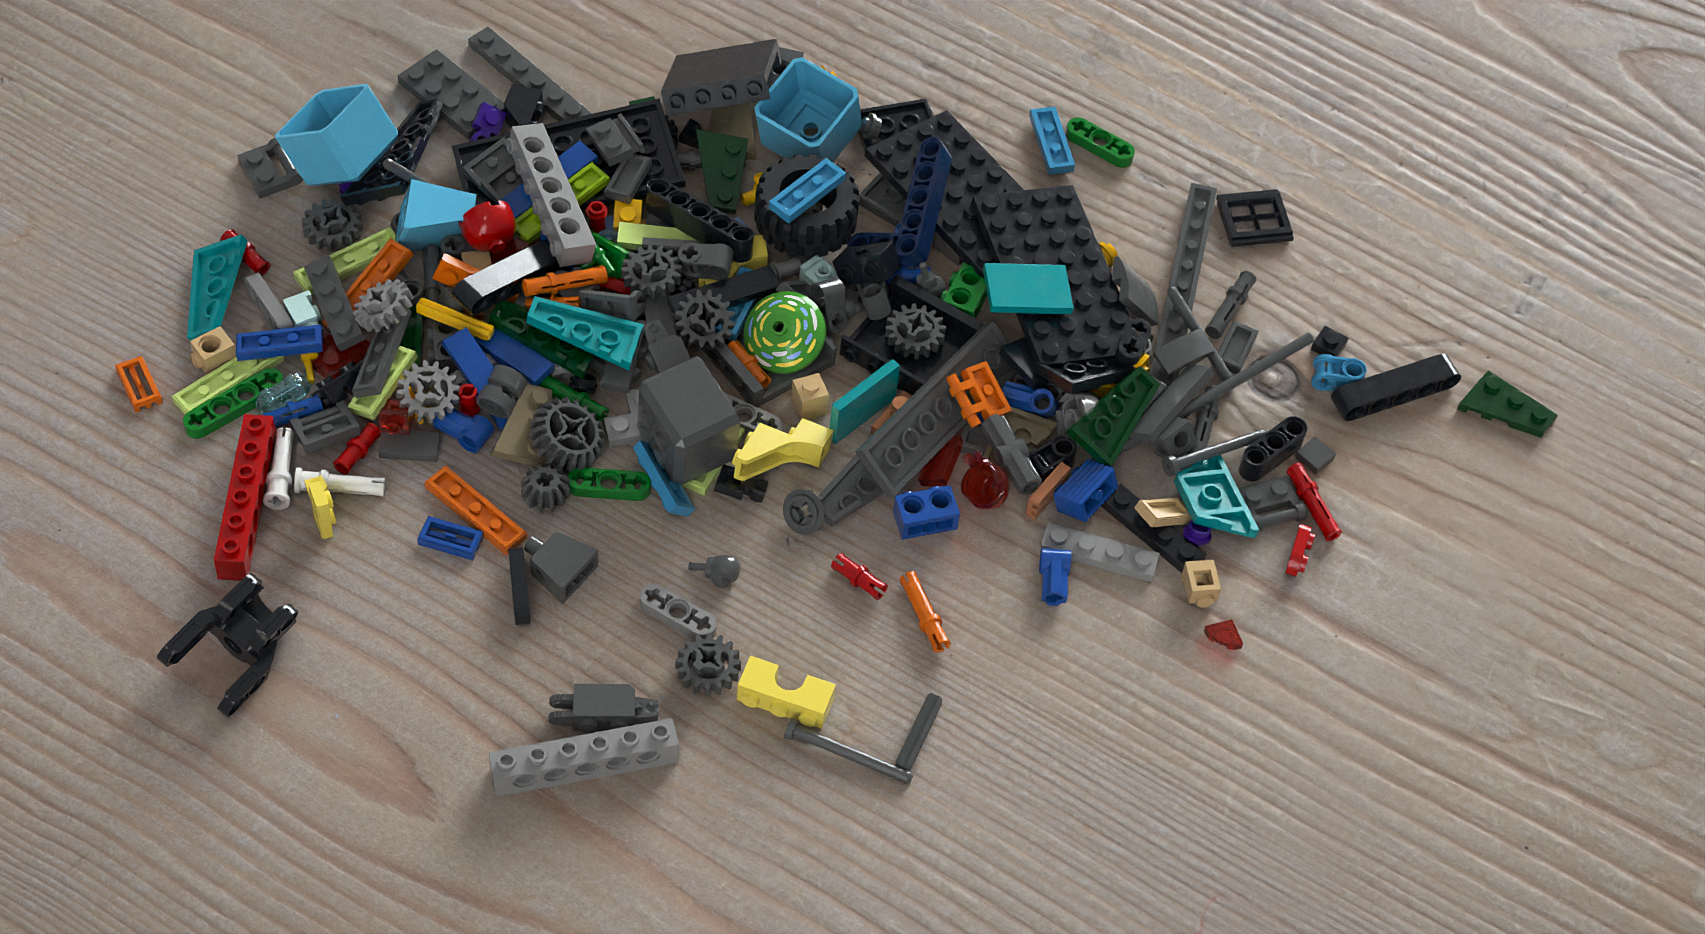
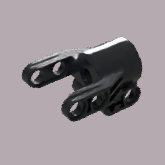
[157,573,299,717]

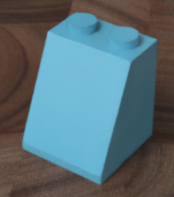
[395,179,477,251]

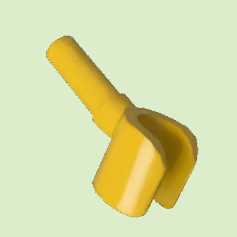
[300,352,318,384]

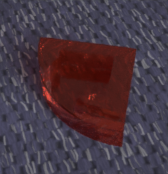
[1204,619,1243,650]

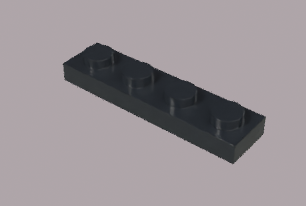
[1101,484,1207,573]

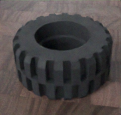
[754,154,860,258]

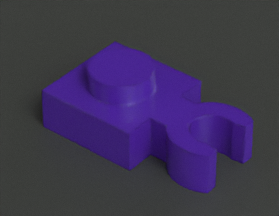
[469,101,507,142]

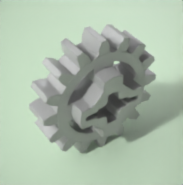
[353,279,414,332]
[396,360,460,423]

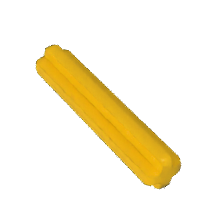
[416,298,494,341]

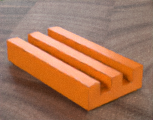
[115,356,163,413]

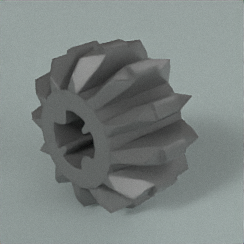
[521,463,570,513]

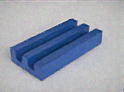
[417,516,484,561]

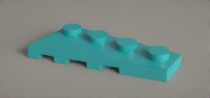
[187,234,248,341]
[526,296,644,371]

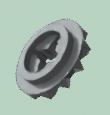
[783,488,827,535]

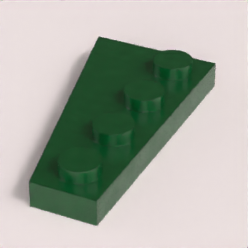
[488,300,596,379]
[1066,366,1160,467]

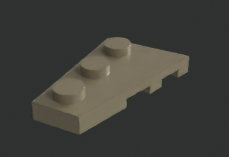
[489,383,552,467]

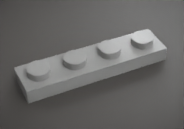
[1039,523,1160,582]

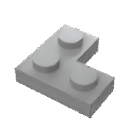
[603,388,644,447]

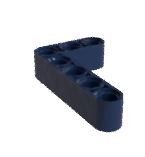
[847,137,952,268]

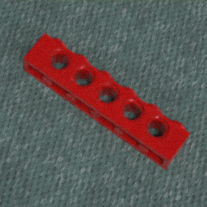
[214,414,276,581]

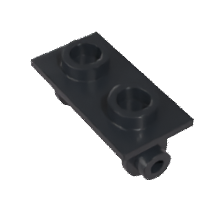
[311,361,363,409]

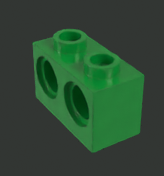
[940,263,987,319]

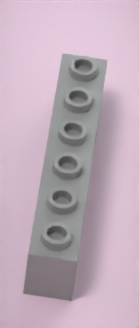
[506,123,596,267]
[489,718,679,797]

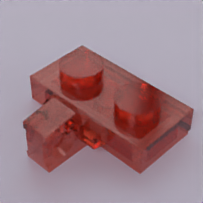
[312,328,370,380]

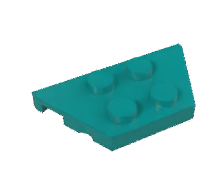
[1174,455,1259,538]

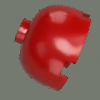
[459,201,516,253]

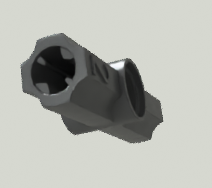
[981,414,1042,496]

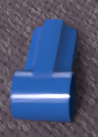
[1002,381,1059,418]
[433,409,495,453]
[1039,548,1071,606]

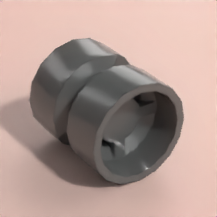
[476,365,527,419]

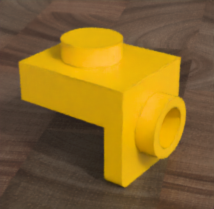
[613,198,642,232]

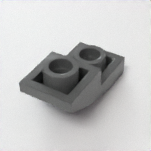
[1153,329,1215,377]

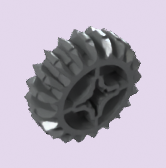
[528,397,606,473]

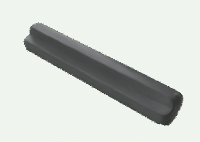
[895,693,942,771]

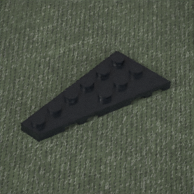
[340,98,443,206]

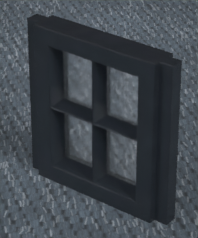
[1216,189,1294,247]

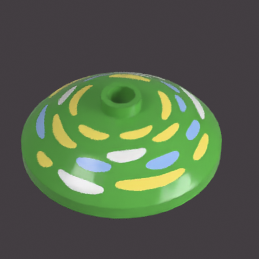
[744,291,826,374]

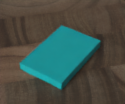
[983,263,1074,314]
[829,360,900,444]

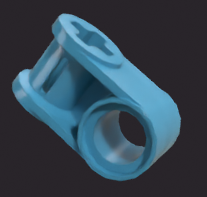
[1311,354,1367,391]

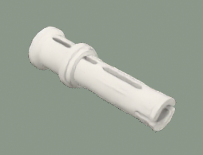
[263,427,295,510]
[294,468,385,496]

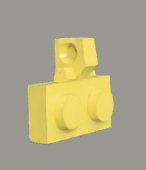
[304,475,336,539]

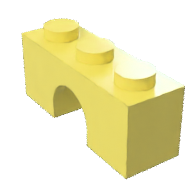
[737,656,836,729]

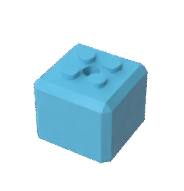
[754,57,862,162]
[275,84,398,186]

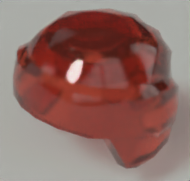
[961,451,1009,510]

